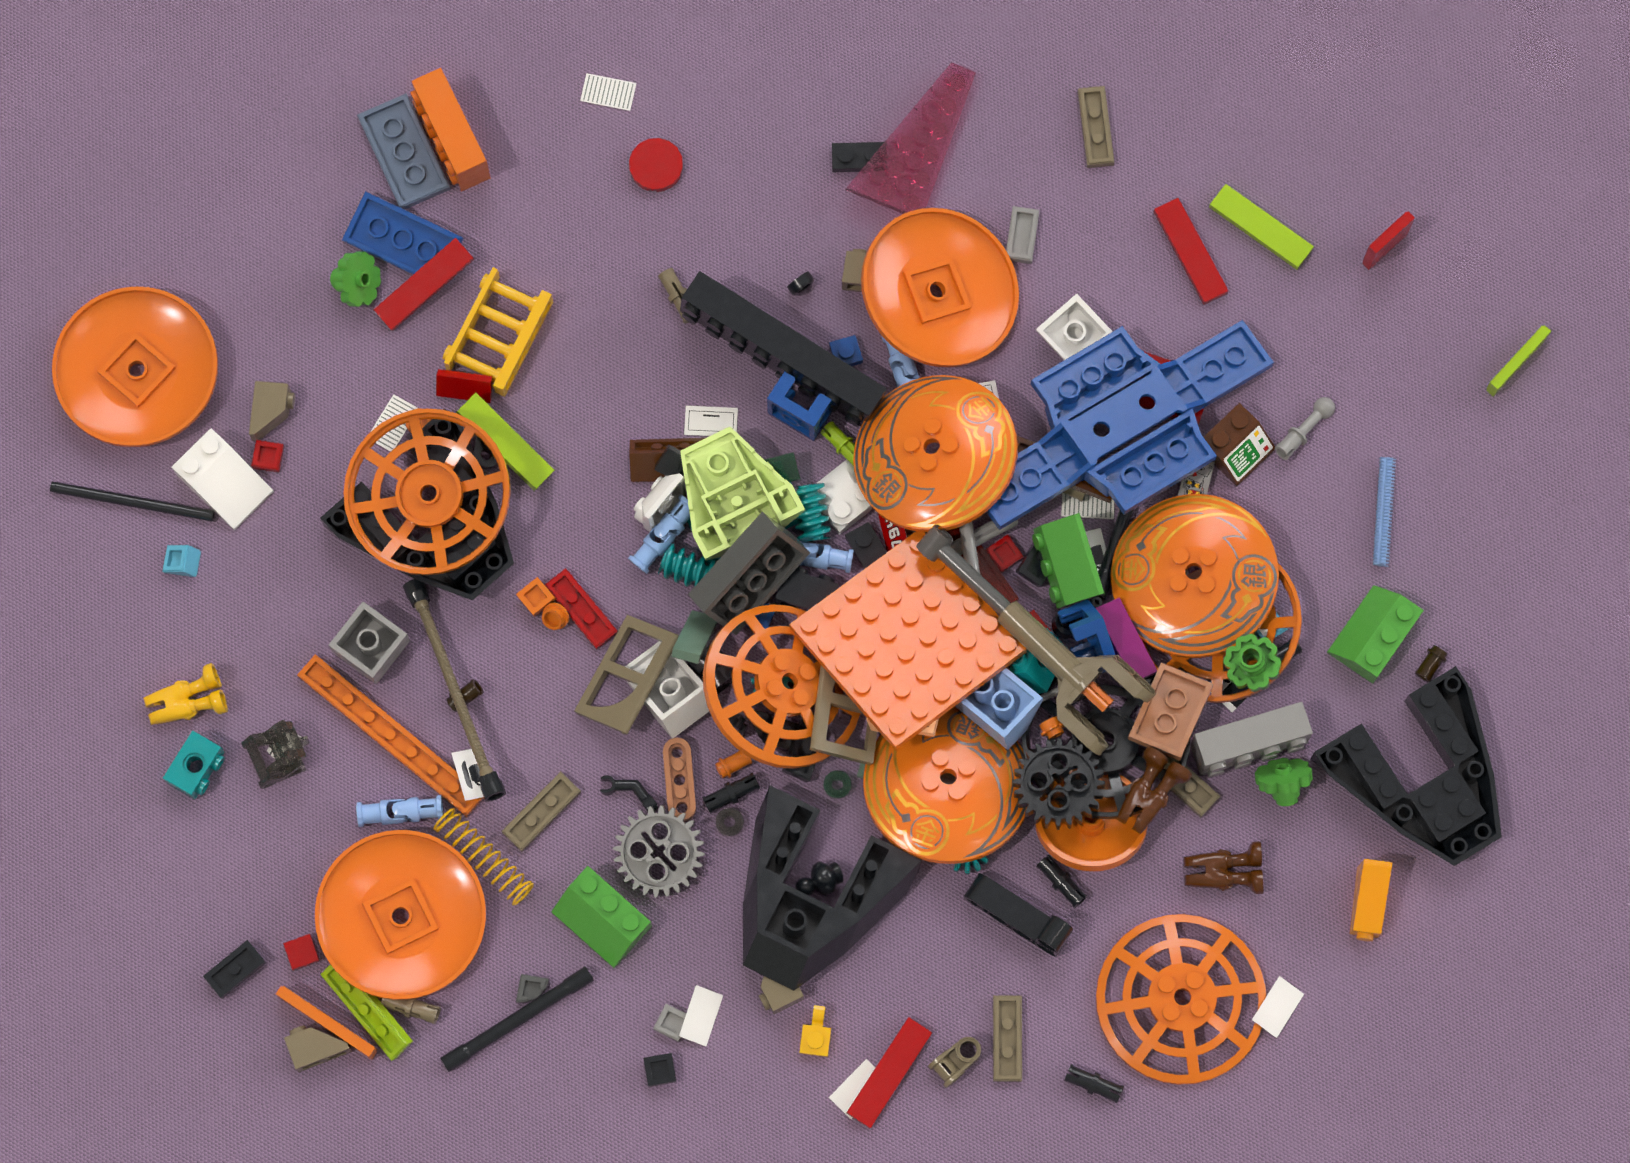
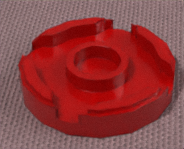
[629,138,683,192]

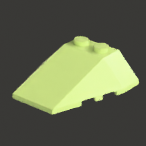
[680,427,805,560]

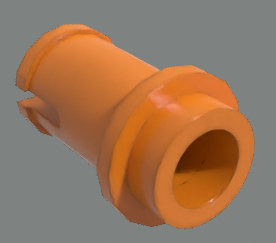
[715,751,752,779]

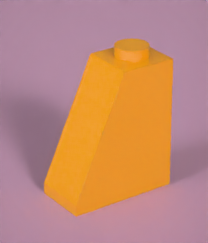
[1350,859,1392,941]

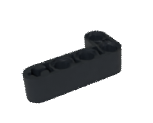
[963,873,1073,957]

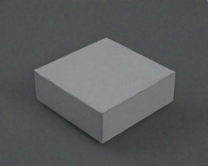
[653,1004,686,1042]

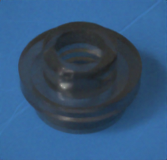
[715,808,744,836]

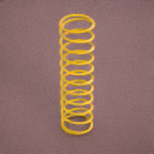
[433,808,534,906]

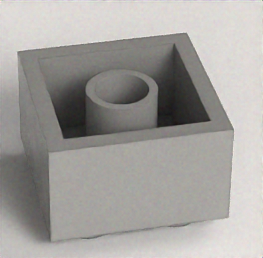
[329,602,410,684]

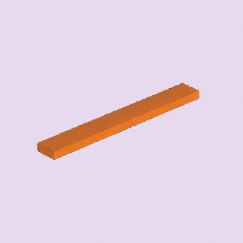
[297,654,484,817]

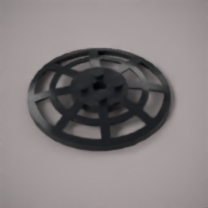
[1022,674,1191,819]

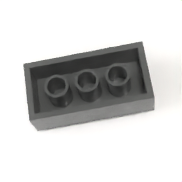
[688,512,810,635]

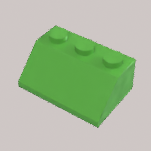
[1032,513,1104,609]
[1327,585,1424,684]
[551,866,652,968]

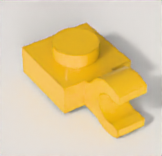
[799,1005,831,1057]

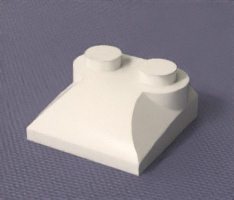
[1036,294,1113,360]
[817,460,873,535]
[634,473,687,532]

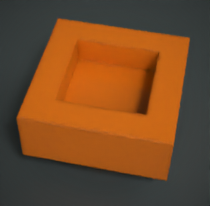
[516,577,556,617]

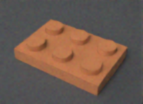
[1128,663,1213,761]

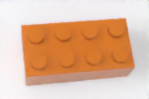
[410,68,491,192]

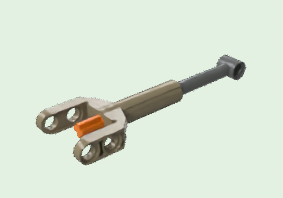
[916,524,1156,755]

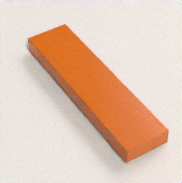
[276,986,377,1060]

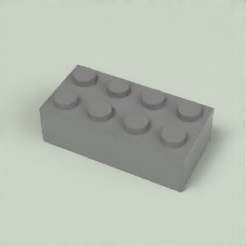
[1190,702,1313,778]

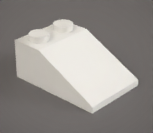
[172,428,274,530]
[625,641,709,738]

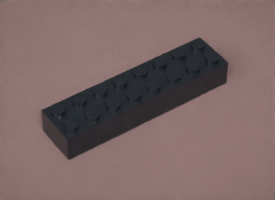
[680,271,887,427]

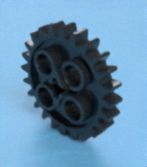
[1013,738,1105,830]

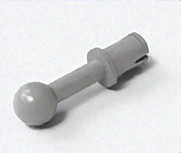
[1275,397,1335,460]

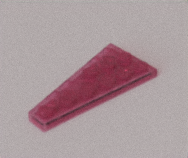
[845,62,976,214]

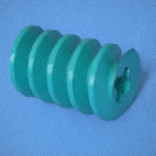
[795,483,831,542]
[658,544,716,587]

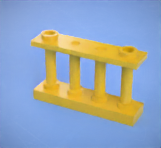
[442,267,553,397]

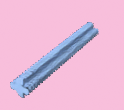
[1373,457,1396,567]

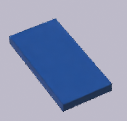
[342,191,464,274]

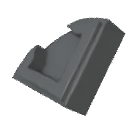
[516,974,549,1003]

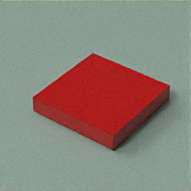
[1362,211,1415,270]

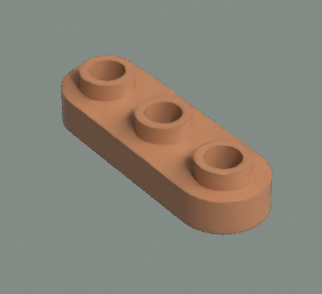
[663,737,696,822]

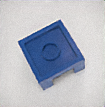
[767,371,832,441]
[1057,600,1115,673]

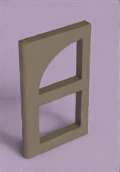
[574,615,679,735]
[810,665,877,765]

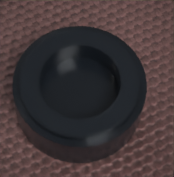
[787,271,814,296]

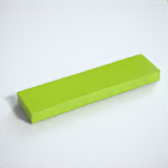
[1209,184,1314,270]
[456,393,555,491]
[320,965,413,1061]

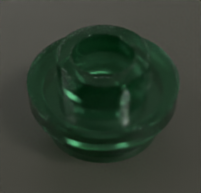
[823,770,851,799]

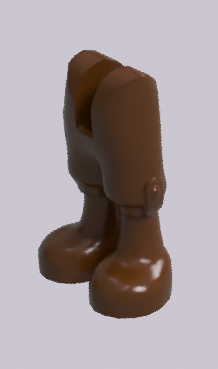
[1116,747,1192,834]
[1183,841,1264,894]

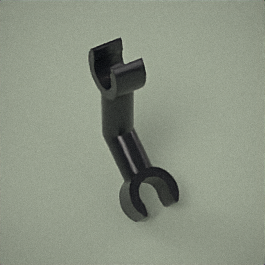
[600,775,659,812]

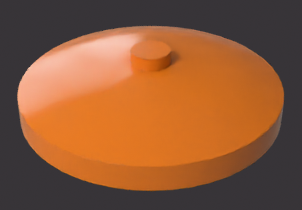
[1035,768,1147,872]

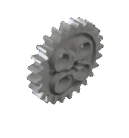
[613,805,705,897]

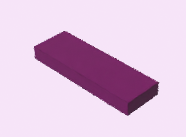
[1096,598,1157,679]

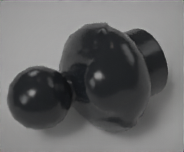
[795,861,843,896]

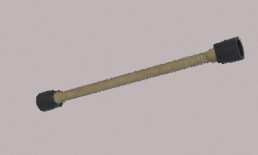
[403,579,506,802]

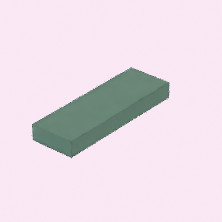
[672,610,718,664]

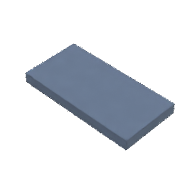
[357,93,451,210]

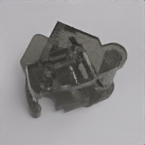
[241,720,310,789]

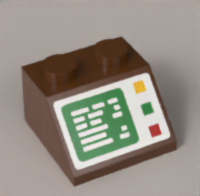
[1204,403,1275,486]

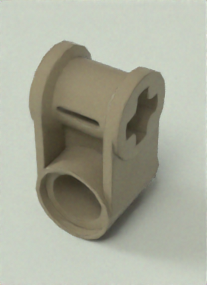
[928,1037,981,1088]

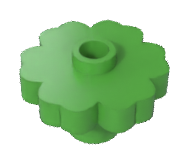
[330,251,381,307]
[1223,634,1282,692]
[1254,758,1313,806]

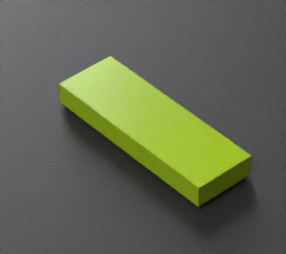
[1486,325,1551,397]

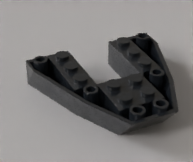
[320,408,514,600]
[1311,666,1502,866]
[743,785,922,991]

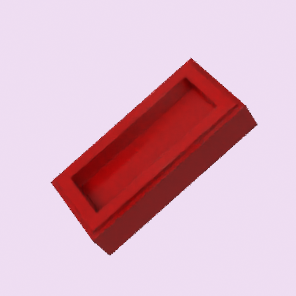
[436,369,493,403]

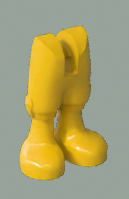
[143,663,228,725]

